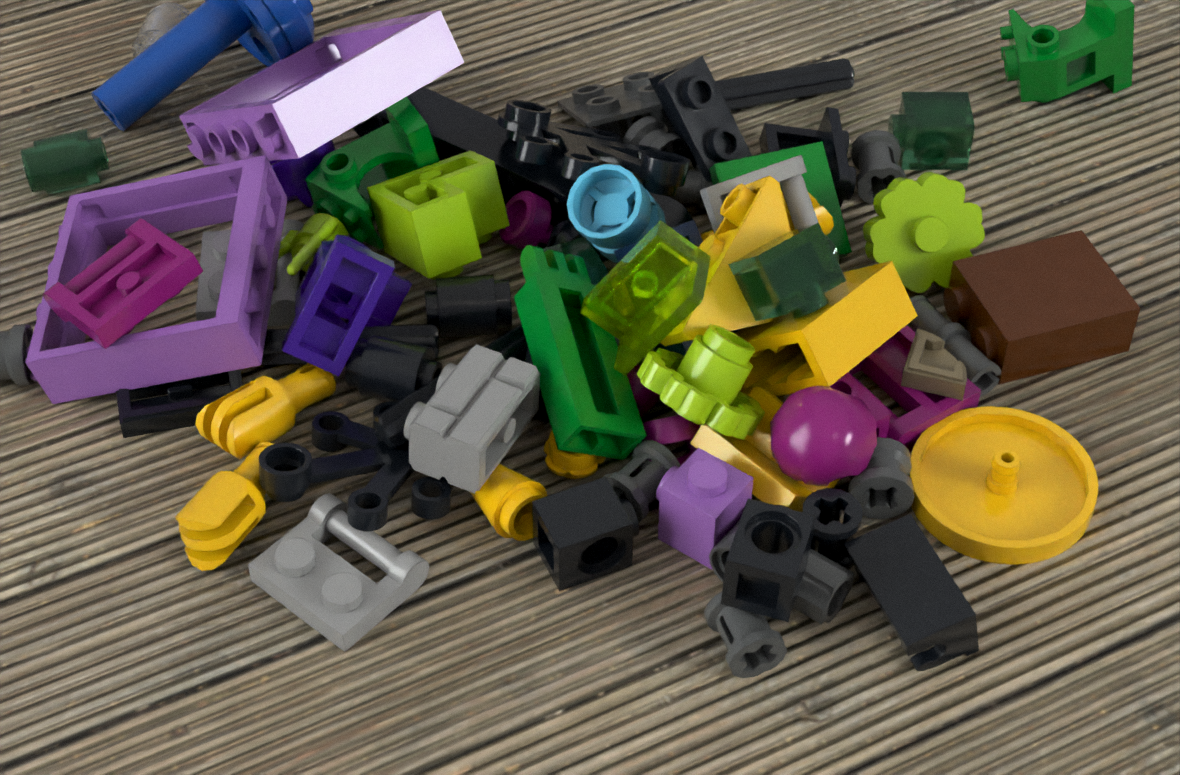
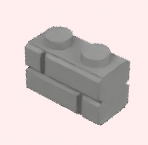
[404,344,540,494]

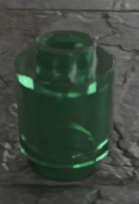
[21,128,110,195]

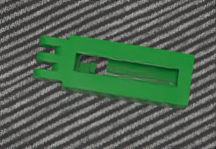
[514,245,646,460]

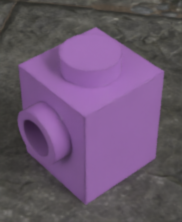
[656,448,753,570]

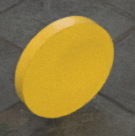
[909,406,1098,565]

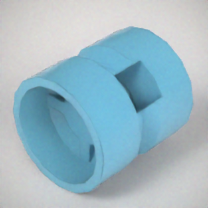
[567,164,666,263]

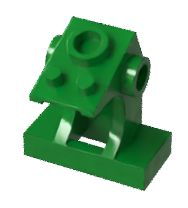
[1000,0,1135,103]
[305,96,439,250]

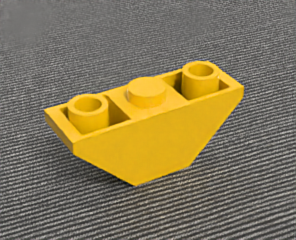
[655,175,799,346]

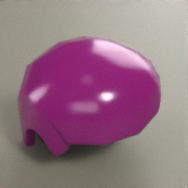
[770,386,877,486]

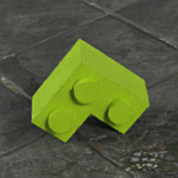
[367,150,510,280]

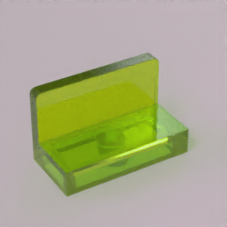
[580,220,711,376]

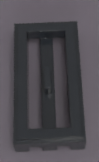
[116,369,243,438]

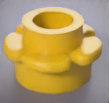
[544,431,606,479]

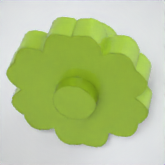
[863,172,985,293]
[637,324,765,440]

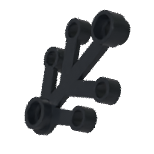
[497,100,690,196]
[259,401,454,531]

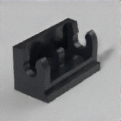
[844,514,979,671]

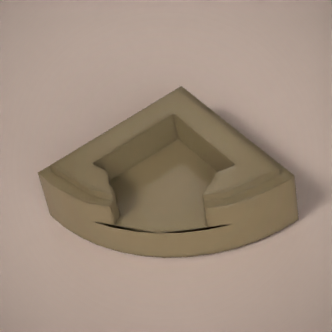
[901,329,967,401]

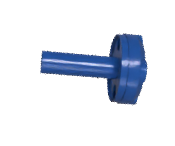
[91,0,315,132]

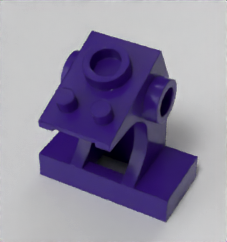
[282,235,412,376]

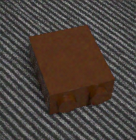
[943,230,1141,385]

